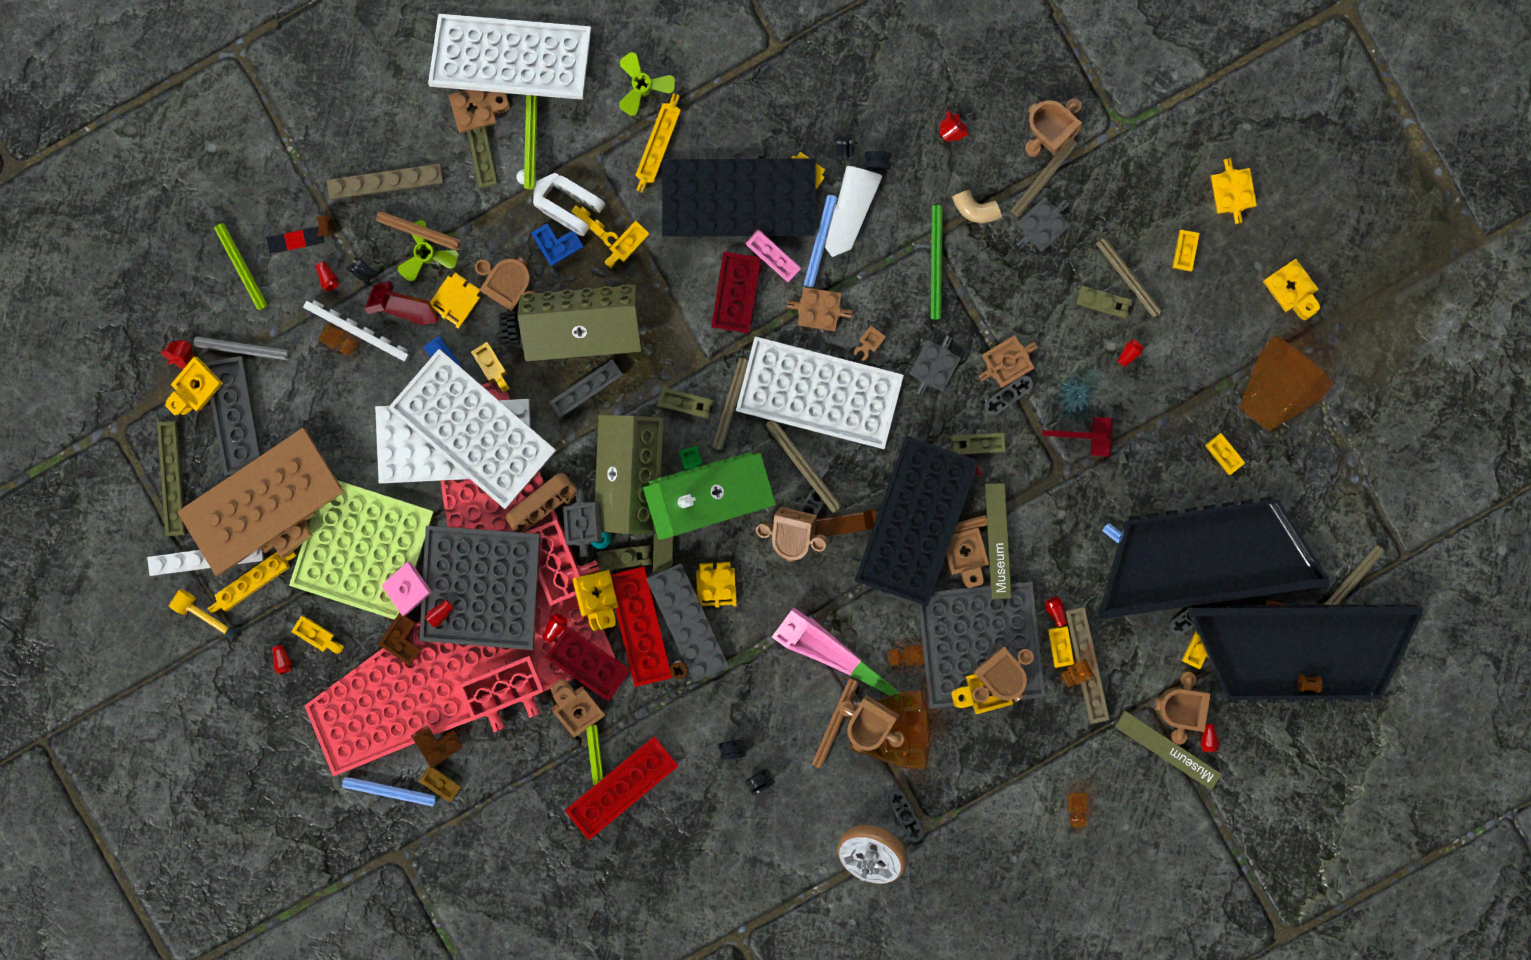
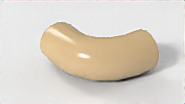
[952,189,1002,224]

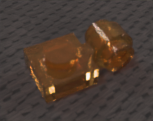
[317,323,357,356]
[887,645,925,666]
[1061,659,1095,688]
[1066,792,1088,829]

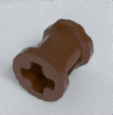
[316,216,334,237]
[670,661,688,679]
[1298,674,1322,693]

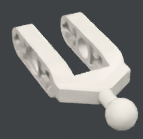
[516,169,605,236]

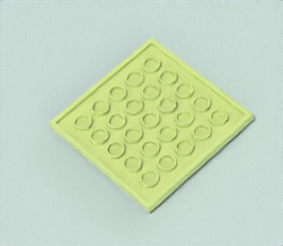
[289,480,434,620]

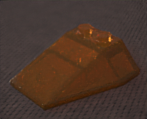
[1239,336,1333,431]
[849,691,931,769]

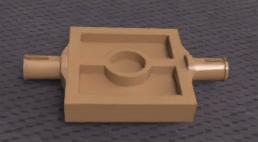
[787,287,852,331]
[978,335,1038,388]
[261,512,315,558]

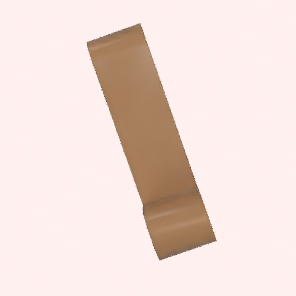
[506,473,579,532]

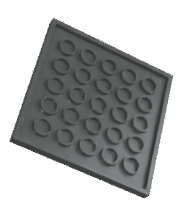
[420,525,541,650]
[918,582,1045,709]

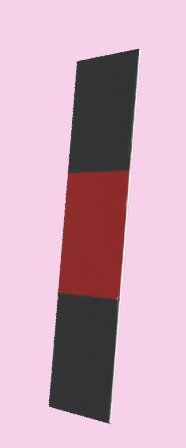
[266,227,324,254]

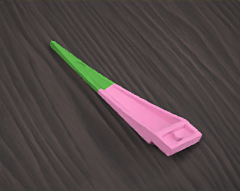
[772,607,911,706]

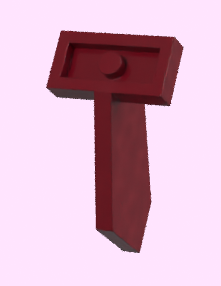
[364,281,439,325]
[1042,417,1114,457]

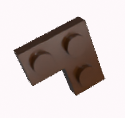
[378,612,422,666]
[411,725,463,768]

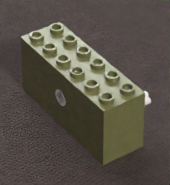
[517,285,642,361]
[595,415,663,534]

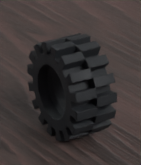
[499,311,520,347]

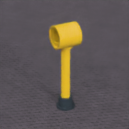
[169,589,240,643]

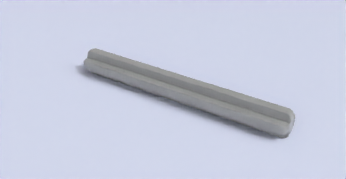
[194,337,289,360]

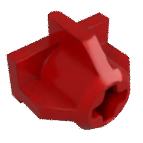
[939,111,969,142]
[160,340,194,370]

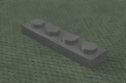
[549,359,624,418]

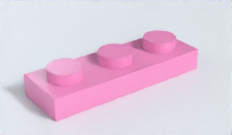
[745,229,801,282]

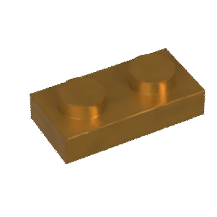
[419,767,462,803]

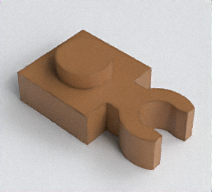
[854,325,886,361]

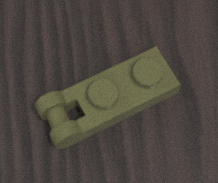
[1075,286,1133,319]
[657,387,714,419]
[950,433,1005,454]
[597,545,653,571]

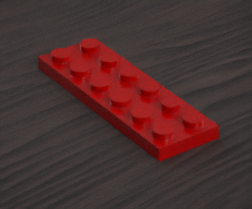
[611,566,672,687]
[564,736,678,840]

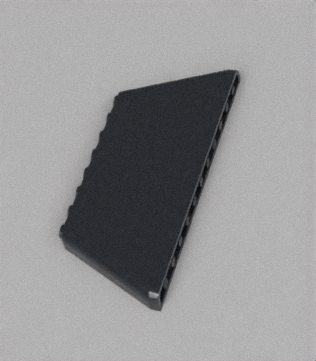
[1099,496,1330,619]
[1189,604,1423,703]

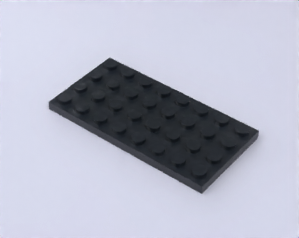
[662,158,816,237]
[854,435,979,607]

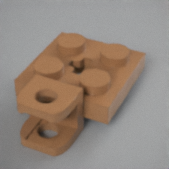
[449,90,510,133]
[946,528,989,588]
[550,679,605,737]

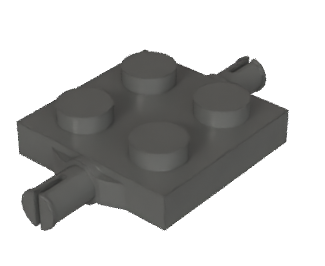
[1015,197,1070,252]
[909,335,961,397]
[563,491,602,557]

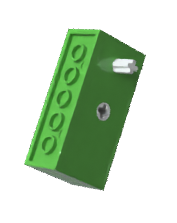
[643,452,776,540]

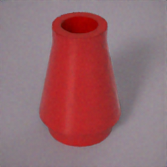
[315,261,339,291]
[1117,338,1144,368]
[1045,597,1067,627]
[425,600,454,628]
[542,613,568,643]
[272,645,293,675]
[1200,724,1220,752]

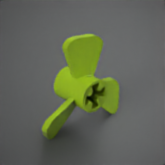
[619,52,675,116]
[398,220,459,282]

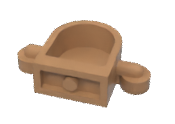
[1025,98,1083,157]
[475,257,536,311]
[756,507,828,562]
[972,647,1034,703]
[1155,671,1210,744]
[839,695,905,752]

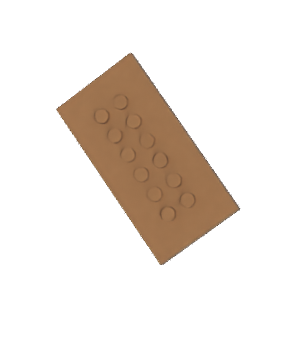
[178,428,344,576]

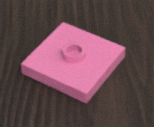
[381,562,432,616]

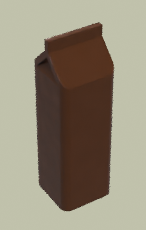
[816,509,876,537]

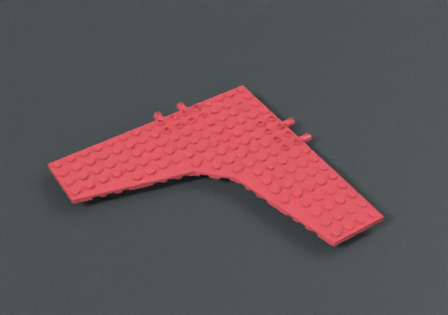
[305,381,616,776]

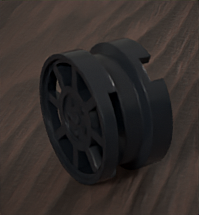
[836,134,853,162]
[864,151,892,170]
[346,256,377,285]
[717,739,746,760]
[745,768,775,796]

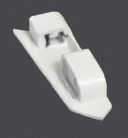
[825,166,882,257]

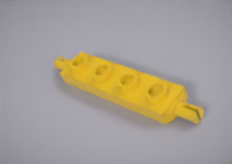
[636,93,681,193]
[208,551,297,614]

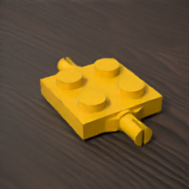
[1210,158,1257,224]

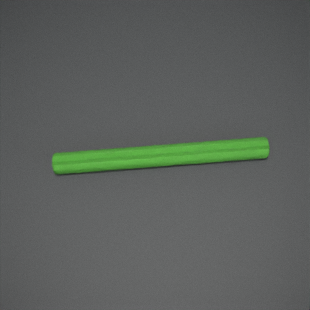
[931,205,942,320]

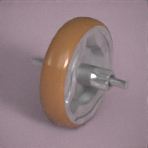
[837,825,908,884]

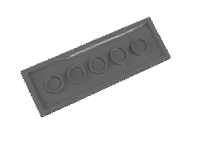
[204,356,261,476]
[646,562,729,682]

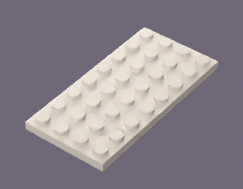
[428,14,591,100]
[736,337,904,449]
[388,349,557,509]
[375,399,531,483]

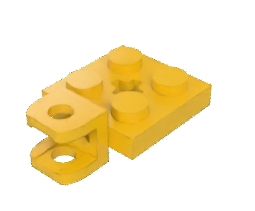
[1263,259,1320,321]
[165,357,223,415]
[573,570,618,631]
[951,674,1013,714]

